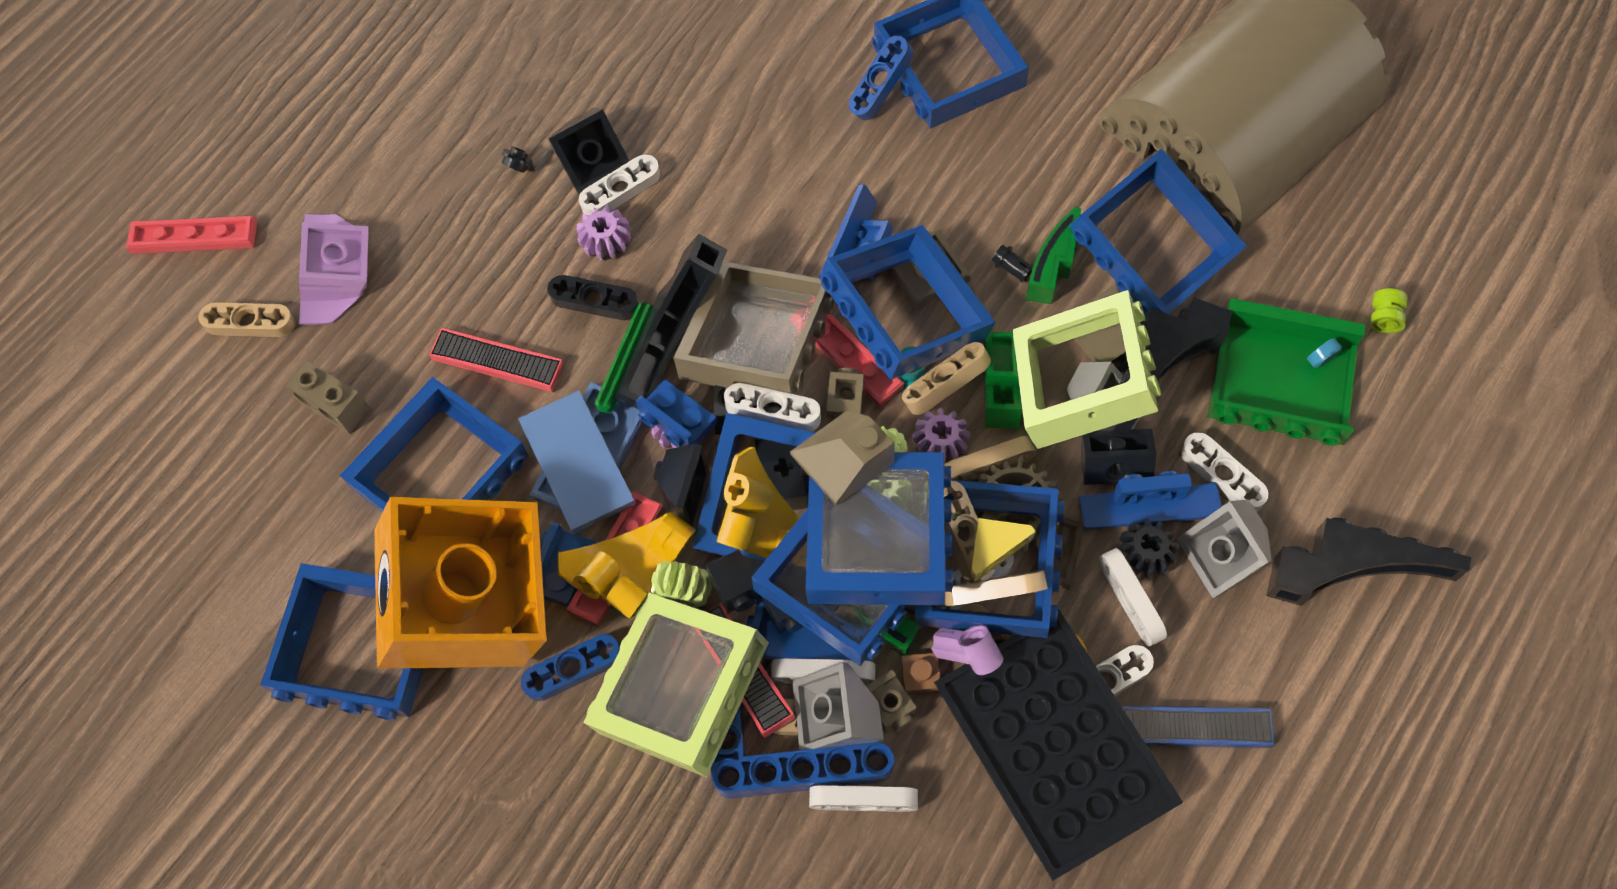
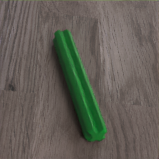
[595,302,653,414]

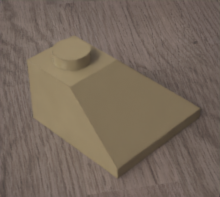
[790,410,895,506]

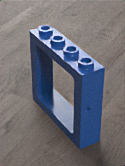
[872,0,1029,129]
[1069,148,1247,317]
[820,225,996,380]
[339,377,528,513]
[692,413,838,567]
[915,480,1065,638]
[260,563,423,721]

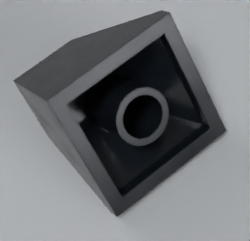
[548,107,629,194]
[654,443,709,526]

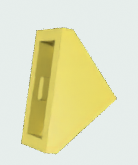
[971,518,1036,582]

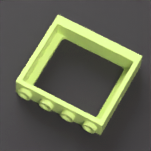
[1013,290,1161,449]

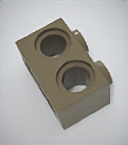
[286,361,371,434]

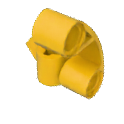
[716,447,828,567]
[558,511,697,619]

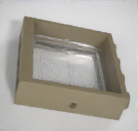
[674,261,835,395]

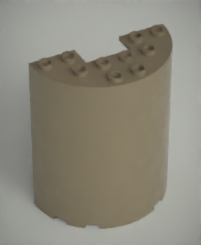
[1097,0,1389,236]

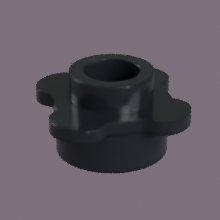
[502,146,532,173]

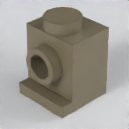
[826,368,864,418]
[866,670,916,734]

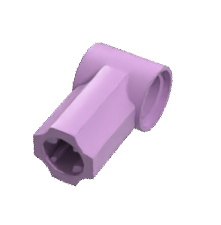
[932,625,1003,675]

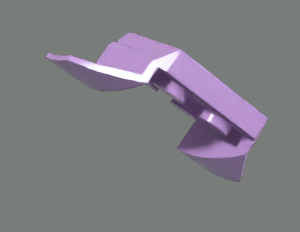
[299,214,369,325]

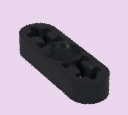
[547,275,639,321]

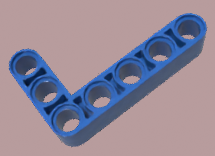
[706,688,894,799]

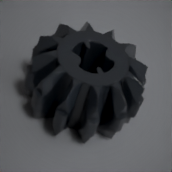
[1118,517,1179,580]

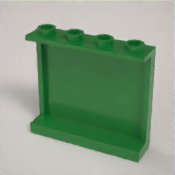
[1207,298,1366,446]

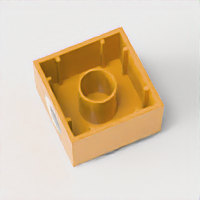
[374,497,547,669]

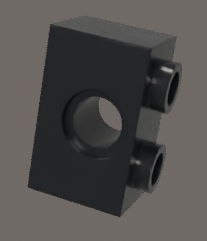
[1081,429,1156,485]

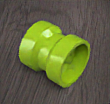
[1370,288,1408,333]

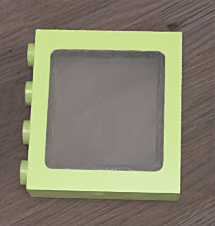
[583,593,769,777]

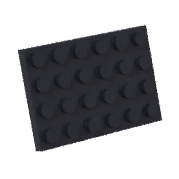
[934,609,1183,881]

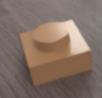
[901,653,940,694]

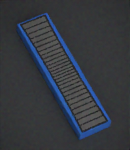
[1122,706,1274,748]

